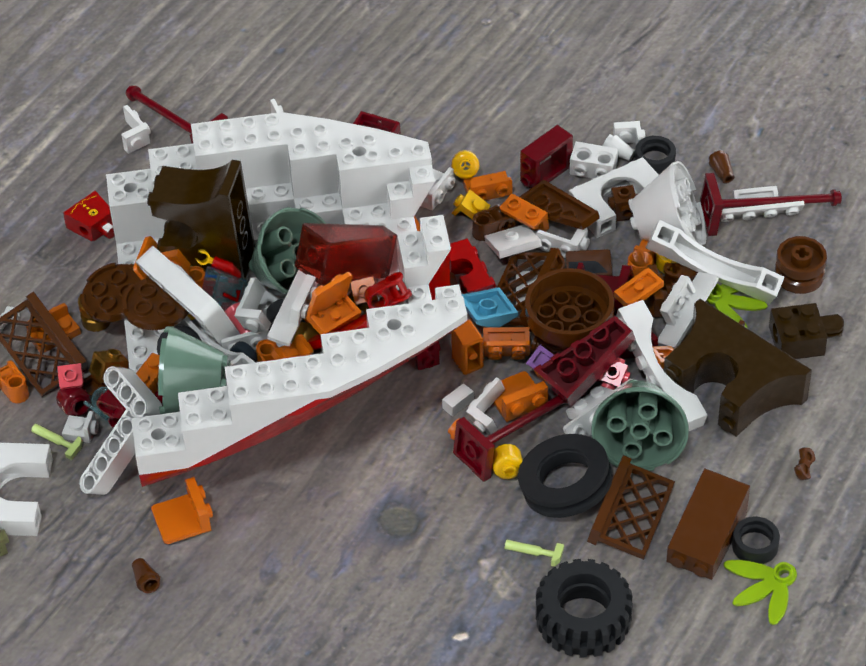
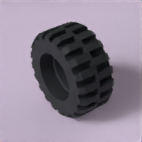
[535,559,633,658]

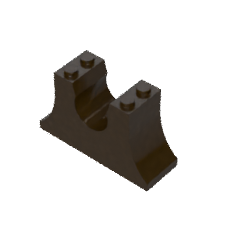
[147,160,255,287]
[664,299,812,437]

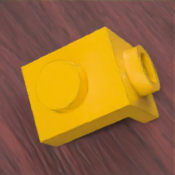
[452,190,490,220]

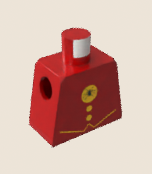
[63,191,115,241]

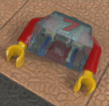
[187,249,248,320]

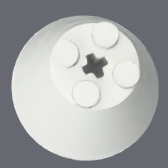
[629,161,707,246]

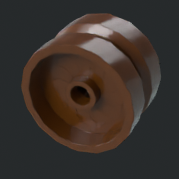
[775,236,827,294]

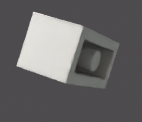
[442,383,474,417]

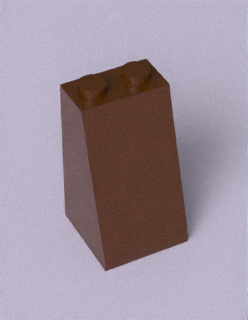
[666,468,750,580]

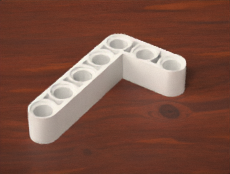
[136,246,240,346]
[79,366,162,495]

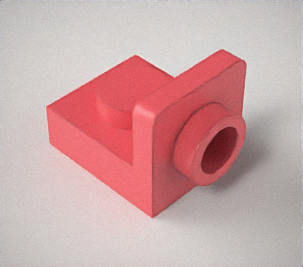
[57,363,85,389]

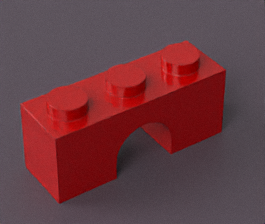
[449,238,496,294]

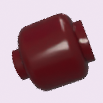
[56,387,91,417]

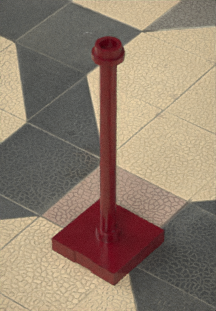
[126,85,228,144]
[699,173,842,236]
[453,392,586,482]

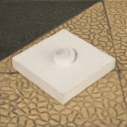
[484,224,542,258]

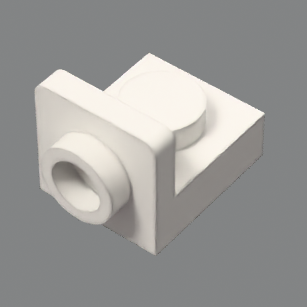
[613,121,645,145]
[62,411,99,443]

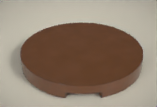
[80,262,141,322]
[122,275,189,330]

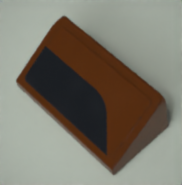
[565,249,612,276]

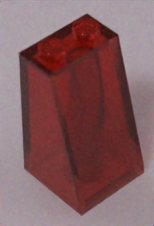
[295,223,397,286]

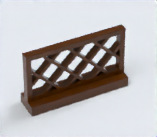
[496,248,566,332]
[0,291,89,397]
[587,455,675,560]

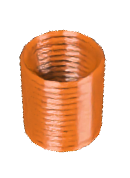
[627,250,653,277]

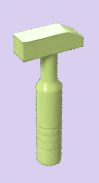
[31,424,82,460]
[505,540,564,566]

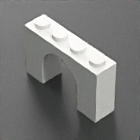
[569,157,658,238]
[0,443,53,536]

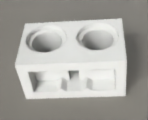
[570,141,618,179]

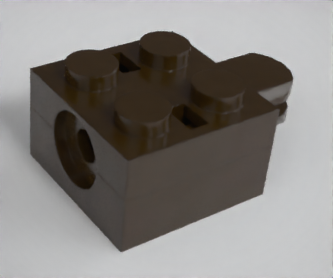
[769,303,844,359]

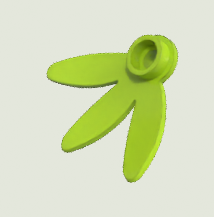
[706,283,768,329]
[724,560,797,625]

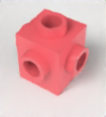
[597,357,631,390]

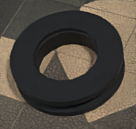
[518,434,613,518]

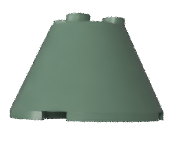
[249,207,340,295]
[158,326,231,414]
[591,379,689,471]

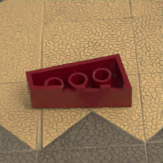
[533,316,636,407]

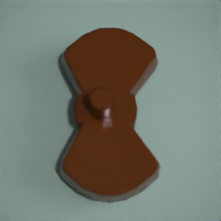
[794,447,815,480]

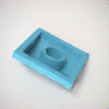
[461,287,518,327]

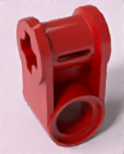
[364,272,412,309]

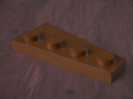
[519,180,600,230]

